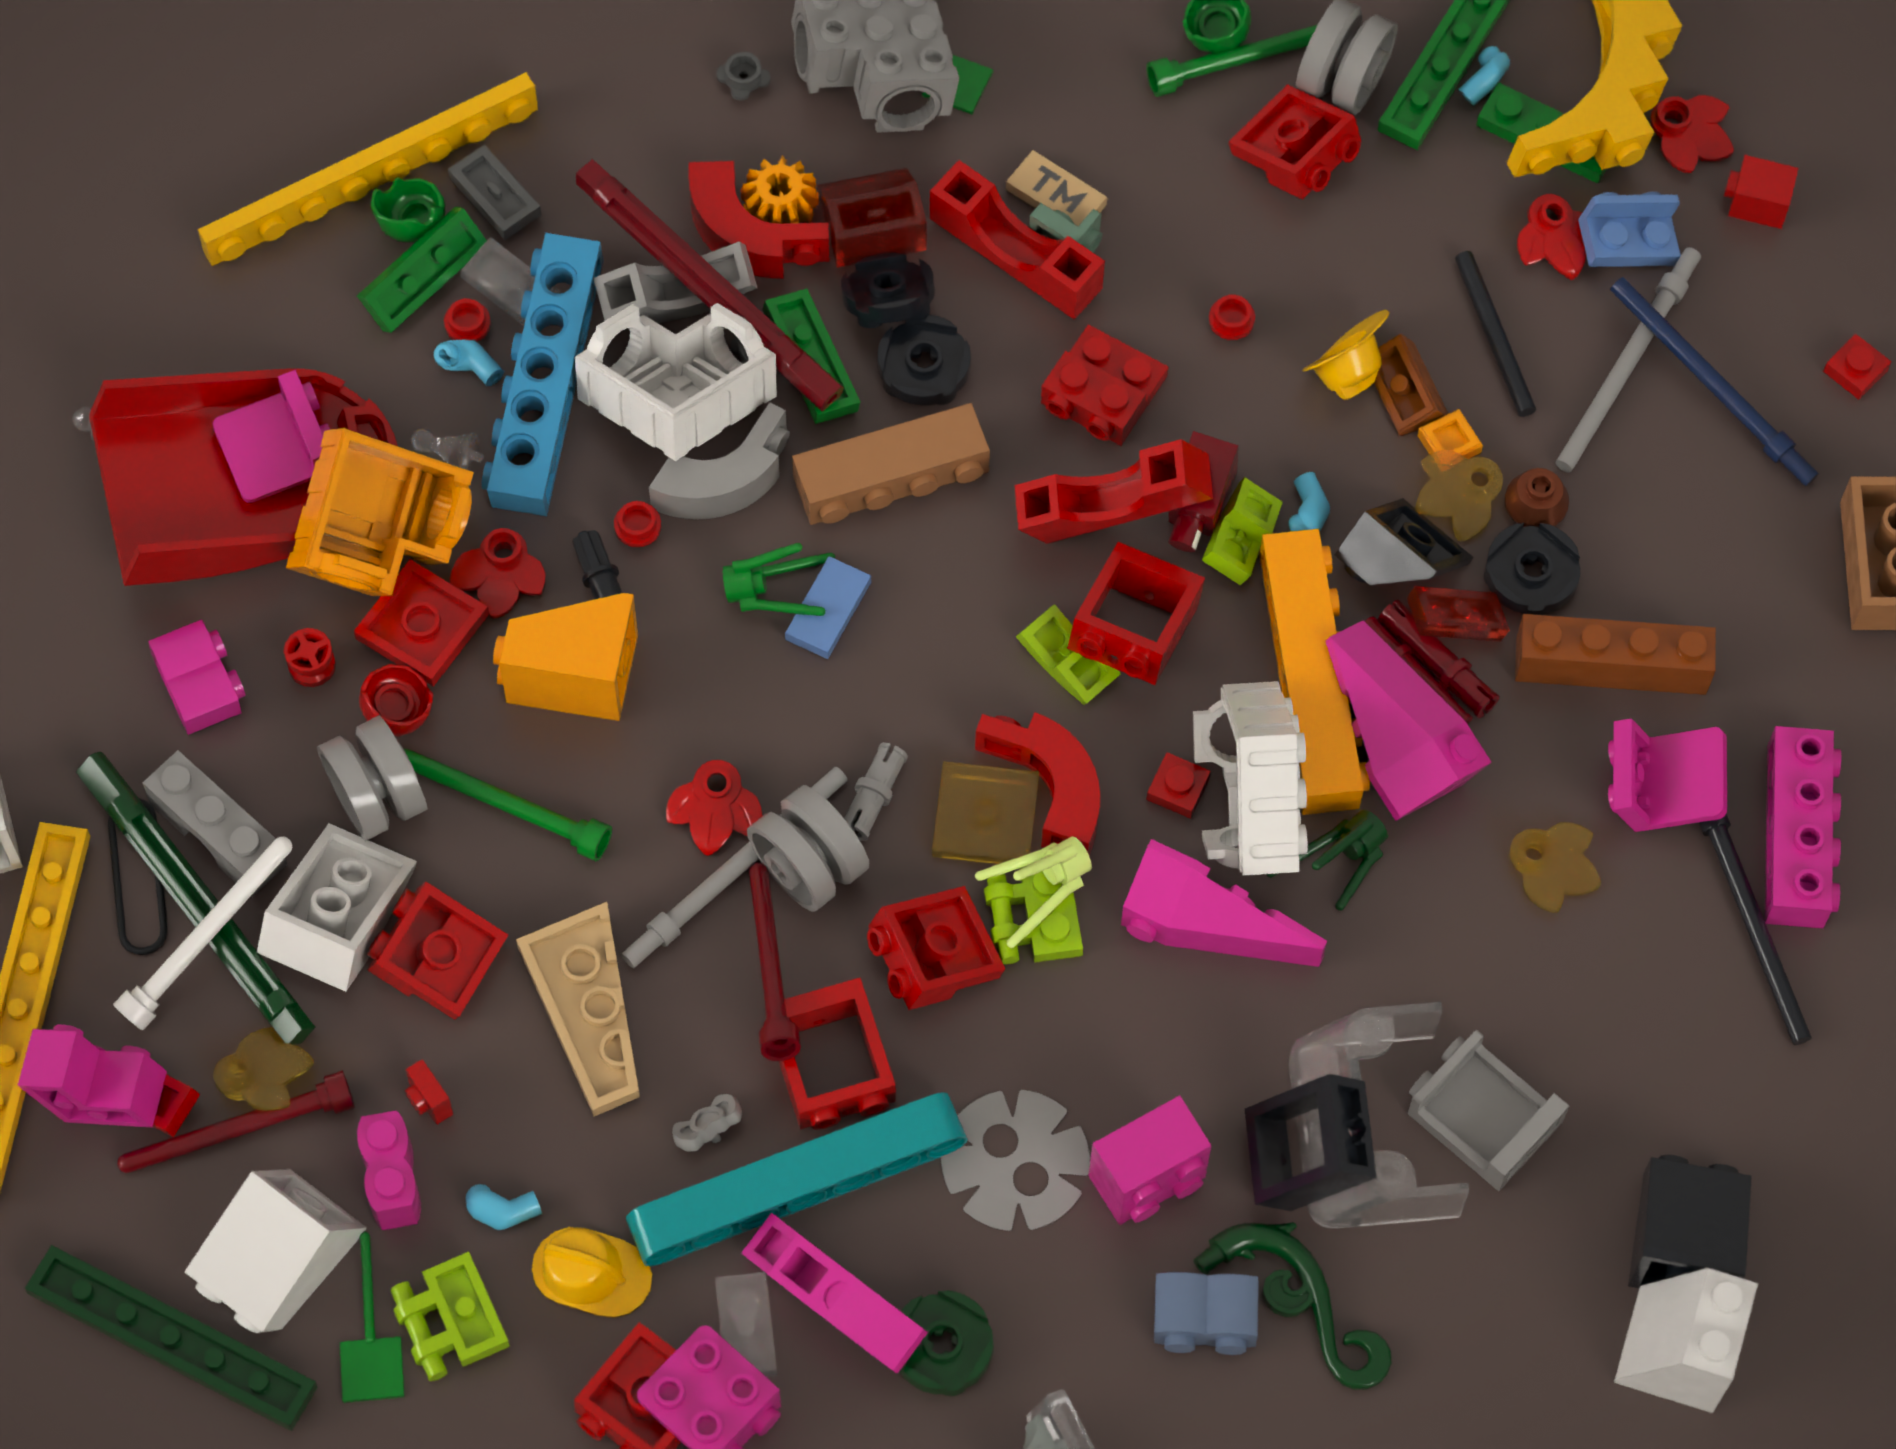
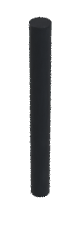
[1455,251,1536,417]

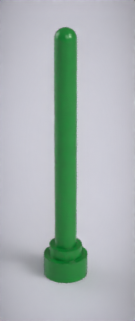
[1146,25,1317,97]
[404,749,612,862]

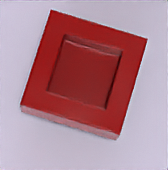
[1823,333,1892,400]
[1146,752,1211,819]
[404,1059,453,1125]
[153,1074,200,1137]

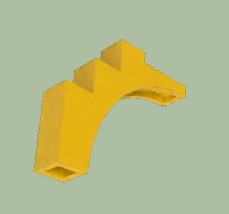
[1507,0,1682,178]

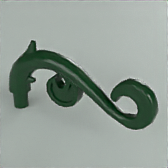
[1193,1222,1392,1390]

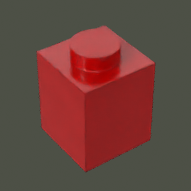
[1724,155,1799,229]

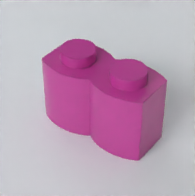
[148,619,246,735]
[357,1110,421,1231]

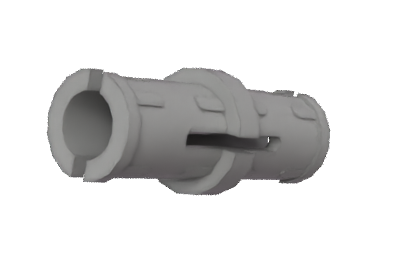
[844,742,908,841]

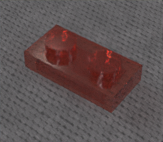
[1406,586,1510,642]

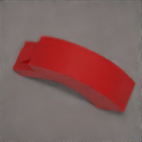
[688,161,829,279]
[975,712,1100,856]

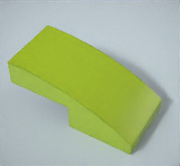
[1202,477,1283,585]
[1015,604,1121,705]

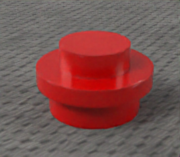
[1209,295,1255,340]
[444,298,491,342]
[614,501,661,547]

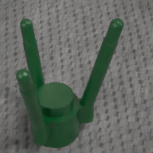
[1266,809,1388,911]

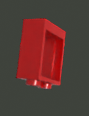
[1067,542,1205,685]
[765,977,896,1130]

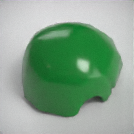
[1183,0,1251,54]
[370,177,446,243]

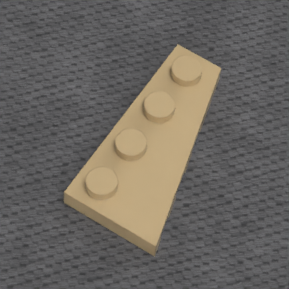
[516,902,640,1116]

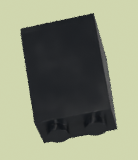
[1628,1155,1752,1288]

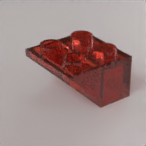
[817,168,927,267]

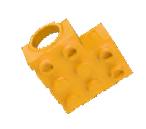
[286,428,474,596]

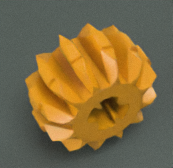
[741,155,819,224]

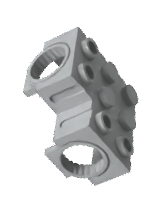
[791,0,959,132]

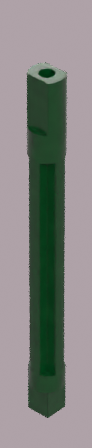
[76,752,316,1045]

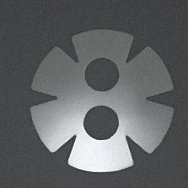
[941,1090,1090,1231]

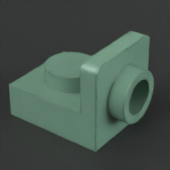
[1029,203,1103,252]

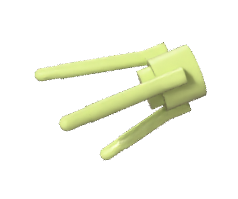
[975,836,1092,948]

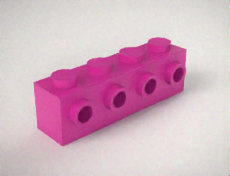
[1765,726,1842,929]

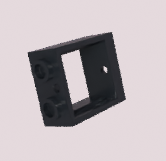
[1244,1074,1377,1211]

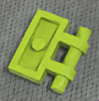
[984,866,1083,964]
[390,1252,510,1381]

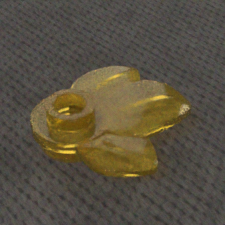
[1415,450,1503,542]
[1509,822,1601,913]
[213,1027,314,1111]

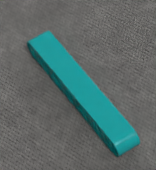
[626,1093,968,1266]

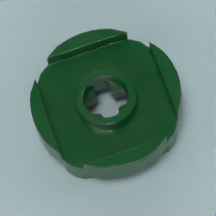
[900,1290,993,1396]

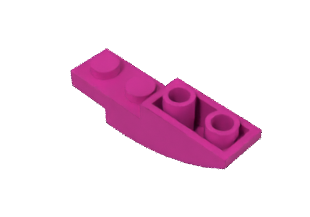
[741,1213,928,1374]

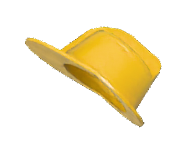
[1302,310,1389,400]
[532,1227,652,1318]

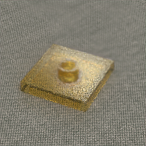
[932,761,1039,864]

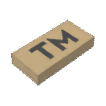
[1006,150,1107,226]

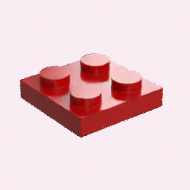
[354,559,489,687]

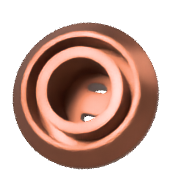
[1505,468,1569,527]

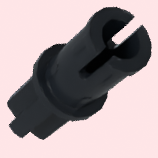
[573,530,622,600]

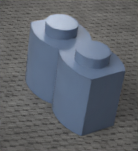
[1154,1272,1258,1355]

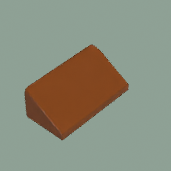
[1374,334,1449,436]

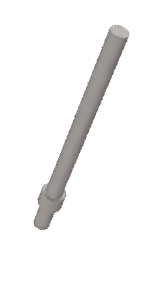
[1555,247,1701,472]
[621,767,848,969]

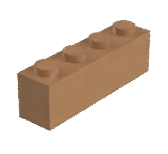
[792,403,990,525]

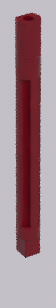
[576,159,844,411]

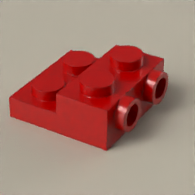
[1228,84,1362,200]
[1041,324,1169,446]
[366,882,508,1020]
[867,886,1006,1010]
[574,1322,681,1449]

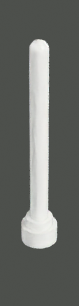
[113,837,292,1030]

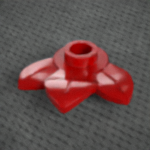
[1650,95,1734,174]
[1517,194,1586,280]
[450,528,546,619]
[666,760,762,856]

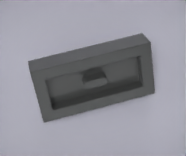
[448,144,541,240]

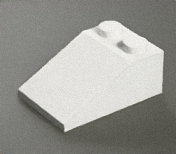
[257,823,417,992]

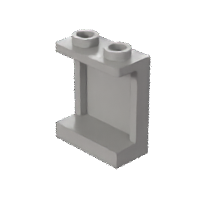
[1408,1030,1569,1191]

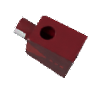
[1168,431,1238,553]

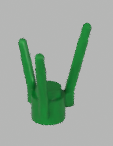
[723,543,835,616]

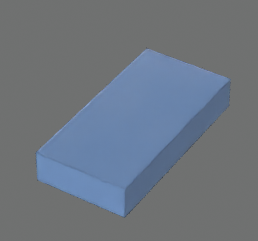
[785,556,871,659]

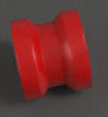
[284,628,336,687]

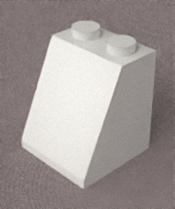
[185,1169,367,1333]
[1614,1268,1758,1413]

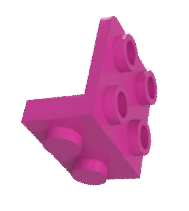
[213,370,330,503]
[1608,718,1727,832]
[637,1326,781,1449]

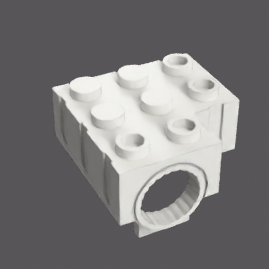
[575,303,777,461]
[1193,681,1308,875]

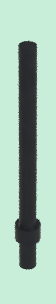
[1698,813,1812,1045]

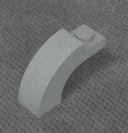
[593,242,758,323]
[649,402,790,520]

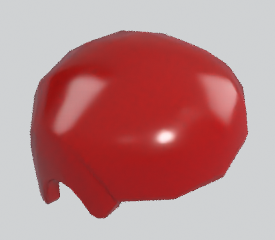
[359,664,433,737]

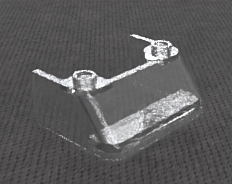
[1289,1002,1469,1229]

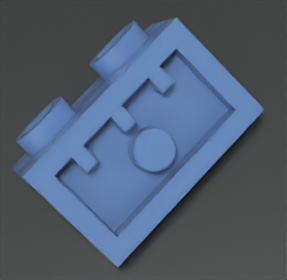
[1578,192,1681,267]

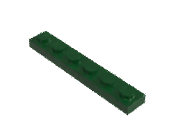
[25,1245,318,1431]

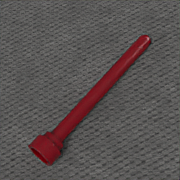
[749,862,801,1061]
[117,1070,355,1173]

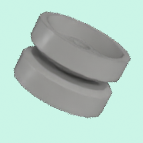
[1296,0,1398,116]
[317,715,428,841]
[747,785,869,912]

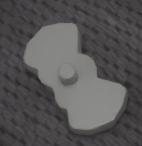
[672,1094,743,1152]

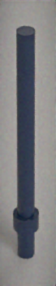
[1610,277,1819,487]

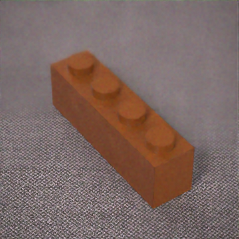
[1515,614,1716,695]

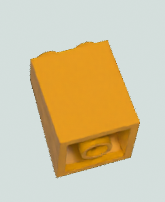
[493,593,638,721]

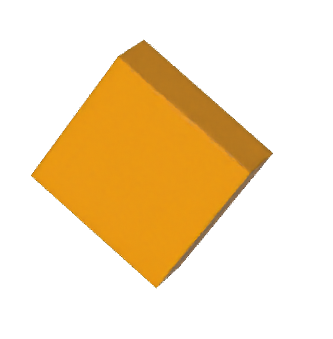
[1417,409,1483,472]

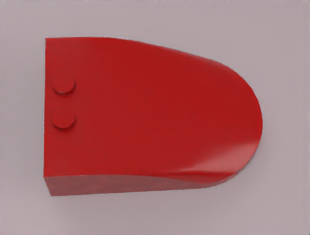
[89,368,398,586]

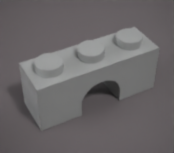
[142,750,287,898]

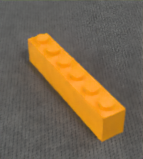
[1259,529,1370,815]

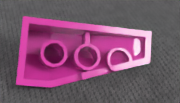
[1325,620,1492,821]
[1121,839,1327,967]

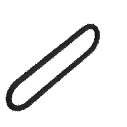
[108,798,168,955]

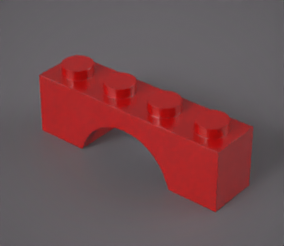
[930,160,1105,320]
[1014,439,1213,544]

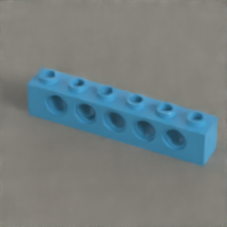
[482,233,604,517]

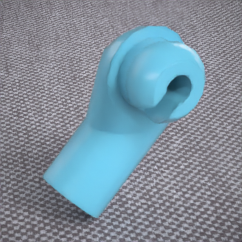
[1458,46,1510,106]
[433,340,504,386]
[1288,472,1330,532]
[465,1184,542,1230]

